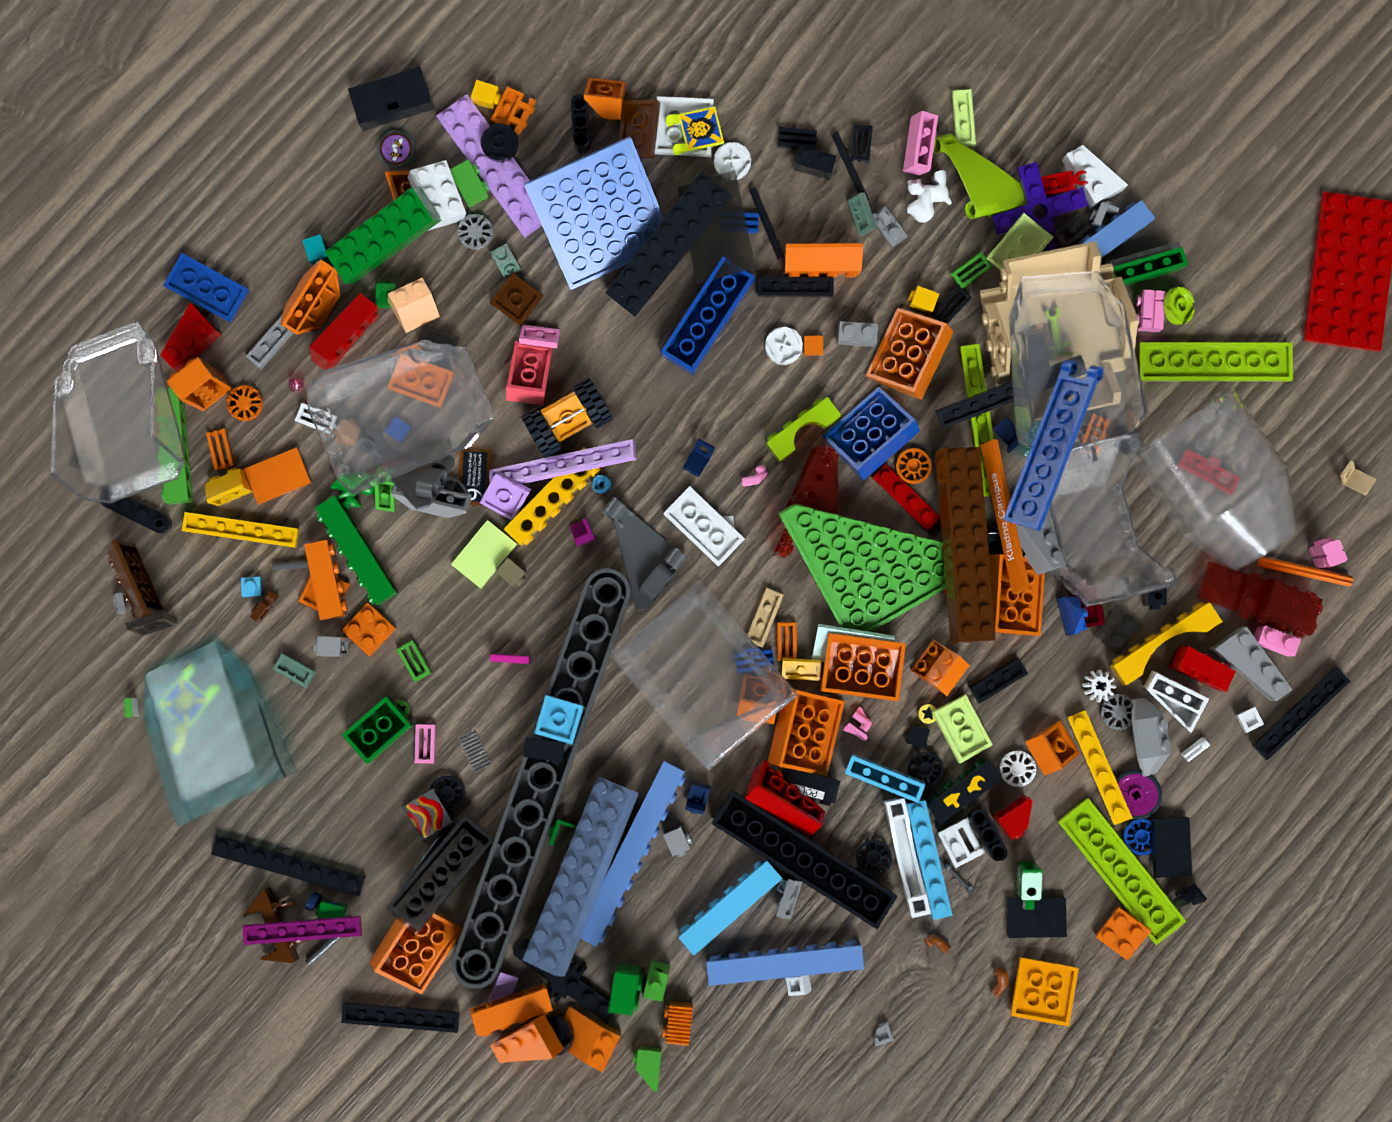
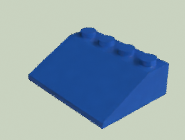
[822,387,920,481]

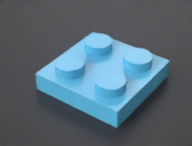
[535,695,584,744]

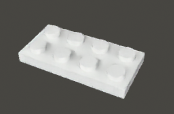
[663,486,745,567]

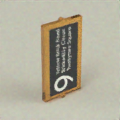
[459,447,492,507]

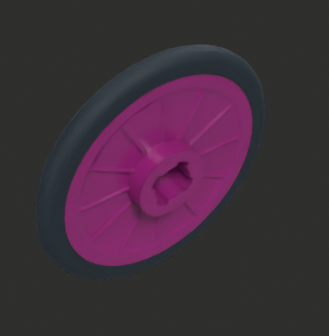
[1116,769,1162,820]

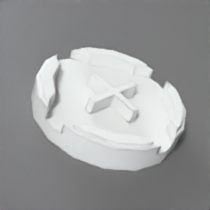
[714,142,751,181]
[765,327,803,365]

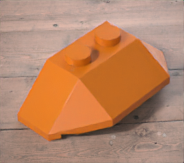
[280,259,340,335]

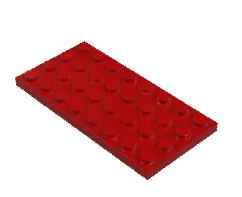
[1303,192,1392,352]

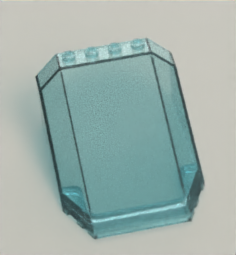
[144,641,297,827]

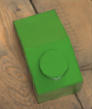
[374,466,397,512]
[633,1046,662,1092]

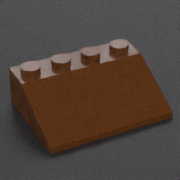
[107,540,165,623]

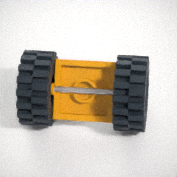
[521,378,613,458]

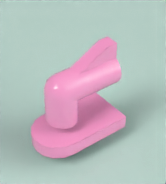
[843,706,872,741]

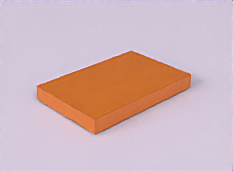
[244,447,312,505]

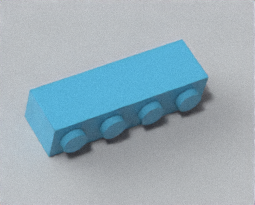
[845,753,925,803]

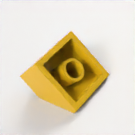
[205,467,252,507]

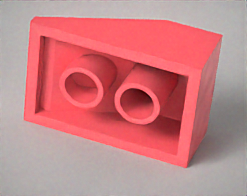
[506,341,553,406]

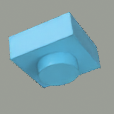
[241,577,263,597]

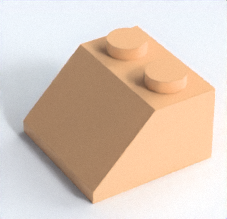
[388,277,440,333]

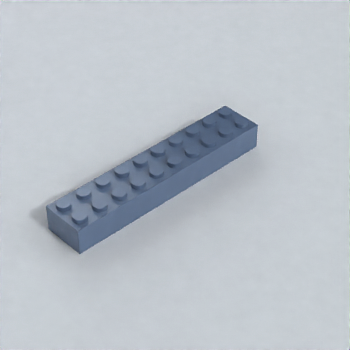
[523,776,639,976]

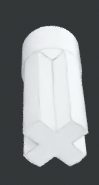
[1181,737,1210,762]

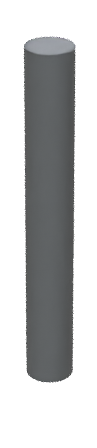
[272,560,309,570]
[305,938,341,966]

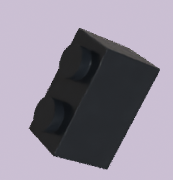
[794,146,836,180]

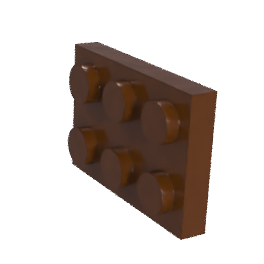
[618,100,661,158]

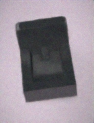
[1171,884,1207,908]

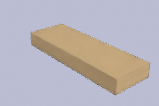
[745,587,784,648]

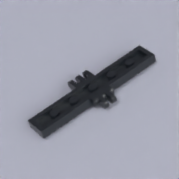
[513,938,615,1023]

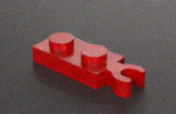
[1041,170,1088,196]

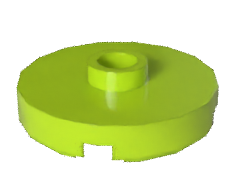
[1163,287,1195,325]

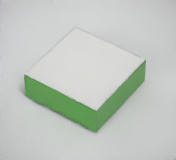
[124,698,139,718]

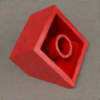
[992,795,1033,840]

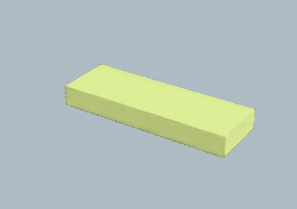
[952,89,976,147]

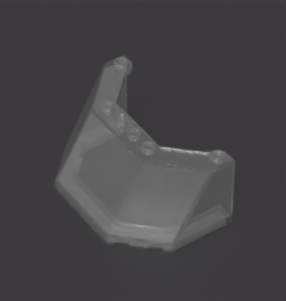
[1047,433,1178,606]

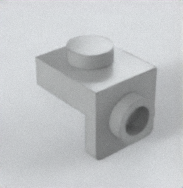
[1089,201,1119,229]

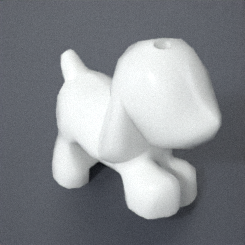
[907,170,952,223]

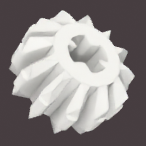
[1082,669,1116,702]

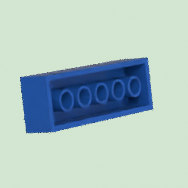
[661,256,755,376]

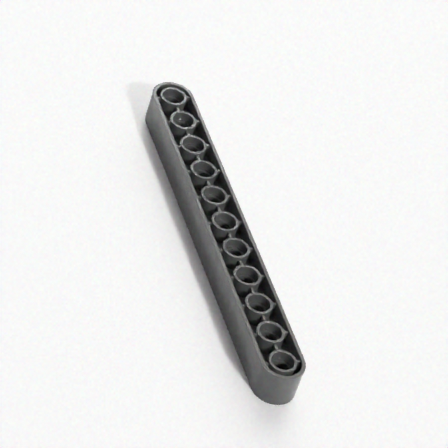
[452,569,632,989]

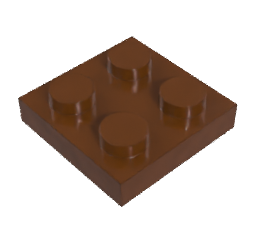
[490,273,543,327]

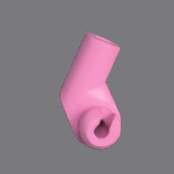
[742,465,768,487]

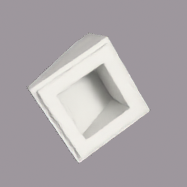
[785,975,812,996]

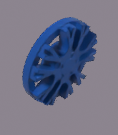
[1123,819,1153,855]

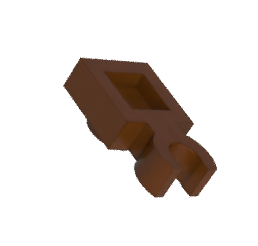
[250,591,279,622]

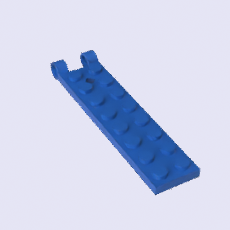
[1003,359,1104,531]

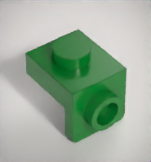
[375,281,396,309]

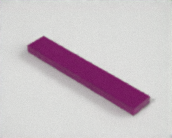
[242,915,362,945]

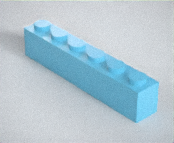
[906,799,952,920]
[678,859,782,956]

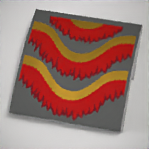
[402,788,454,841]

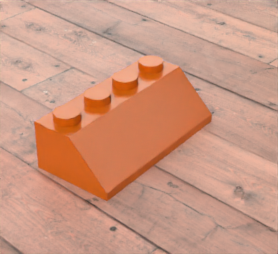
[784,243,863,278]

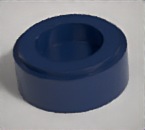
[305,891,321,912]

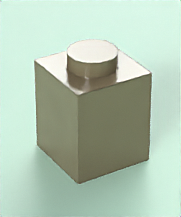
[496,558,527,588]

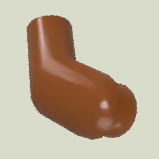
[924,933,951,954]
[991,967,1009,998]

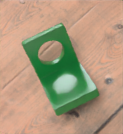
[549,818,578,846]

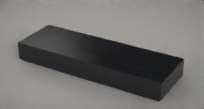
[968,657,1028,704]

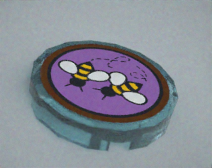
[377,130,416,169]

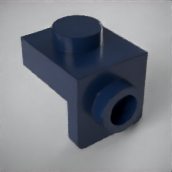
[685,781,711,815]

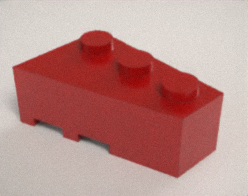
[160,303,222,371]
[1168,645,1236,692]

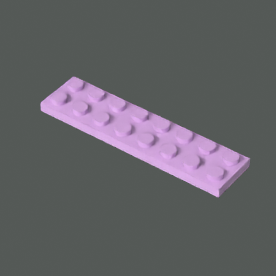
[436,94,542,238]

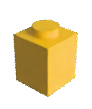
[471,80,502,110]
[908,286,939,315]

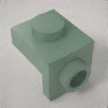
[490,244,520,278]

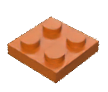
[341,602,397,657]
[1095,906,1151,961]

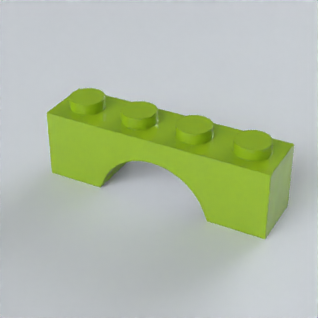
[766,397,841,463]

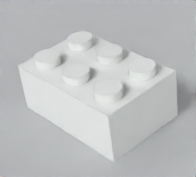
[408,160,466,231]

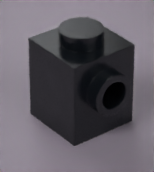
[1142,582,1167,610]

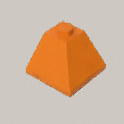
[584,78,626,121]

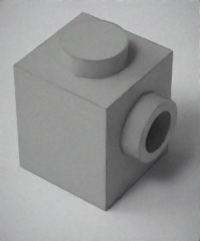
[663,826,692,858]

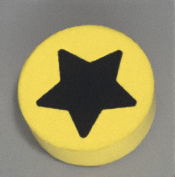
[918,704,936,724]

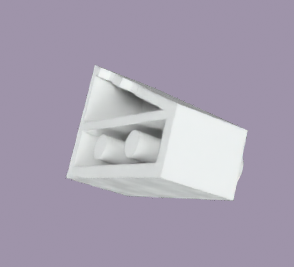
[1062,145,1128,209]
[1143,670,1209,733]

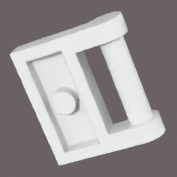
[937,817,986,868]

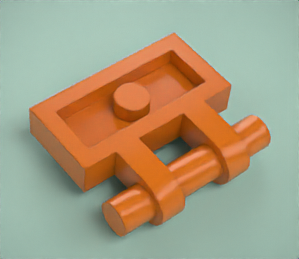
[491,86,536,135]

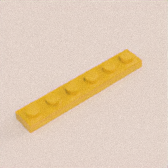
[182,512,300,548]
[1067,710,1133,825]

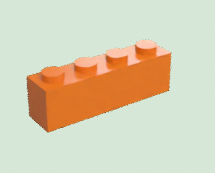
[304,540,348,621]
[469,983,553,1037]

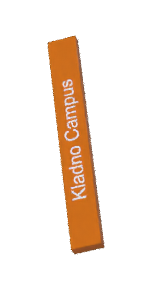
[980,439,1030,594]

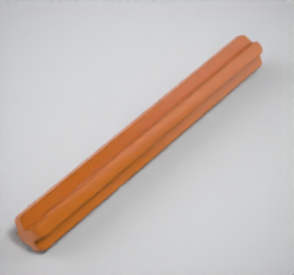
[1258,556,1353,586]

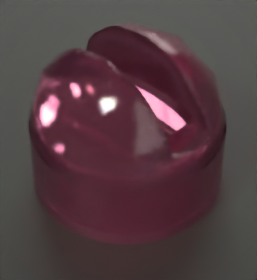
[288,378,304,393]

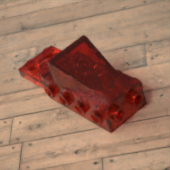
[773,445,839,559]
[1197,562,1323,639]

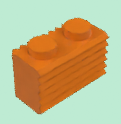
[662,1001,693,1046]

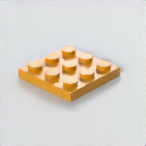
[1010,957,1079,1026]

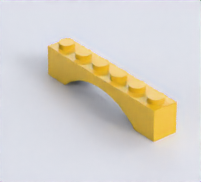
[1109,601,1223,685]

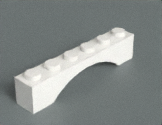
[883,797,931,918]

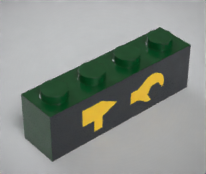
[926,758,1003,824]

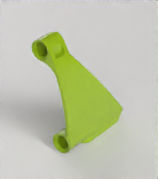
[933,133,1027,219]

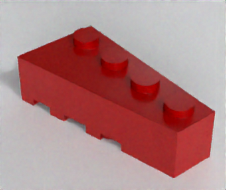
[309,293,379,374]
[745,759,825,837]

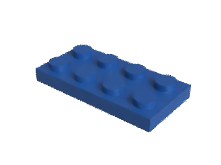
[163,253,250,323]

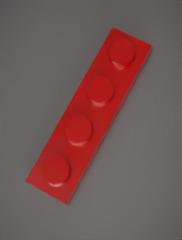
[872,464,940,531]

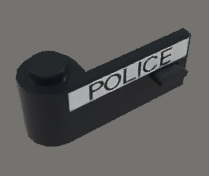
[782,767,841,806]

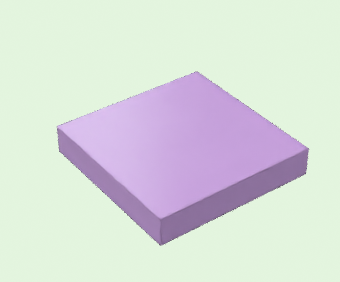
[480,471,531,520]

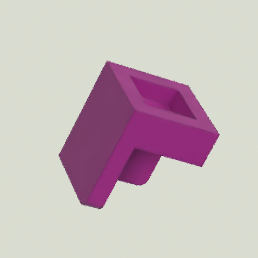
[570,518,596,547]

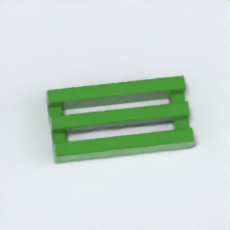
[950,252,992,289]
[396,640,432,682]

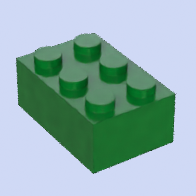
[342,696,415,764]
[609,962,644,1016]

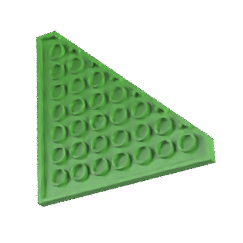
[778,504,946,632]

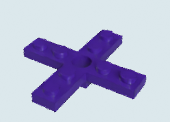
[991,162,1088,252]

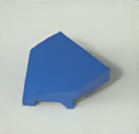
[1057,596,1088,636]

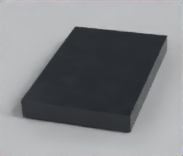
[1151,817,1192,878]
[1007,897,1067,938]

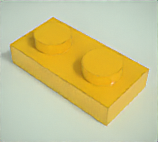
[781,658,821,681]

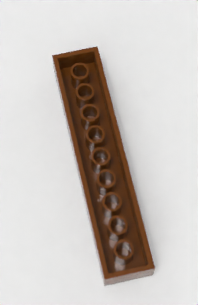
[935,447,996,644]

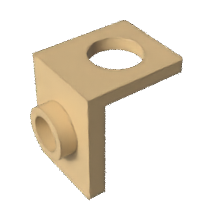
[1340,461,1376,496]

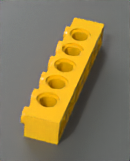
[504,447,601,546]

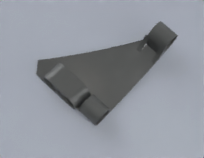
[359,428,455,510]
[601,497,687,609]

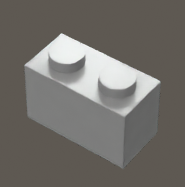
[837,321,878,347]
[314,636,349,657]

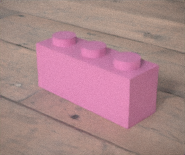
[903,111,938,176]

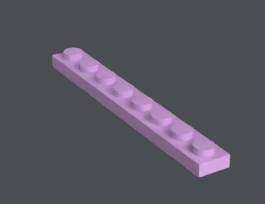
[489,439,636,484]

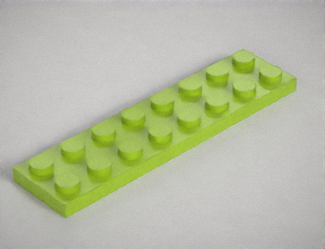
[1138,342,1293,382]
[1057,798,1186,945]

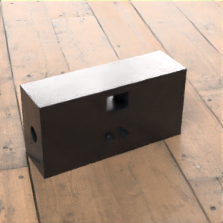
[348,66,435,131]

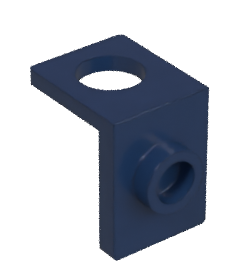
[993,416,1024,453]
[682,438,715,477]

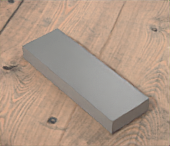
[245,315,293,369]

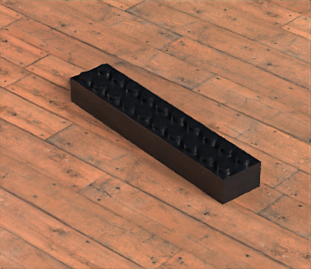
[711,789,898,930]

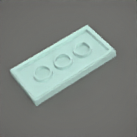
[812,624,895,663]

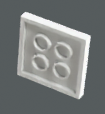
[655,96,714,157]

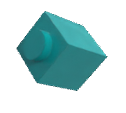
[302,234,330,265]

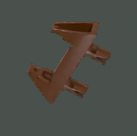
[243,887,310,963]

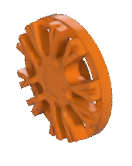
[227,385,263,421]
[896,448,932,484]

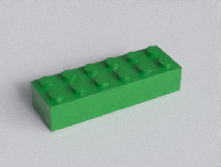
[325,187,442,284]

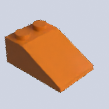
[564,1005,621,1072]

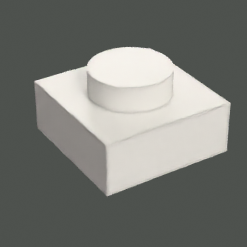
[1236,707,1264,733]

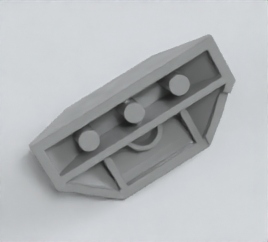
[391,476,472,518]
[1132,697,1171,777]

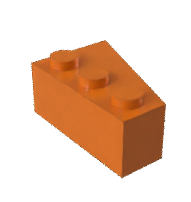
[490,1015,564,1063]

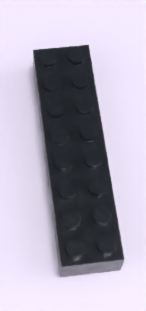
[605,171,731,317]

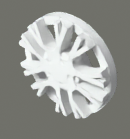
[999,750,1036,787]

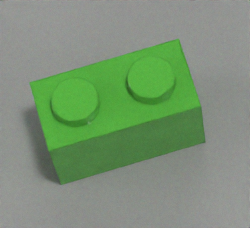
[450,159,489,208]

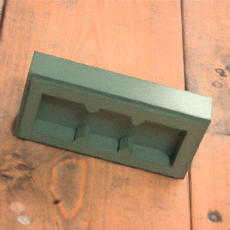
[847,192,877,236]
[273,652,316,688]

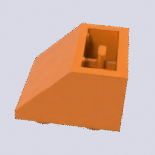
[911,639,970,696]

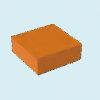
[804,336,823,356]

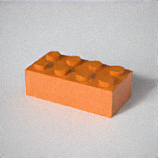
[166,358,233,411]

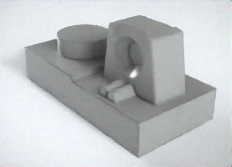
[873,206,907,249]
[776,879,802,919]

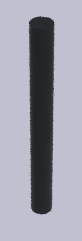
[831,132,869,201]
[749,187,784,260]
[399,826,450,890]

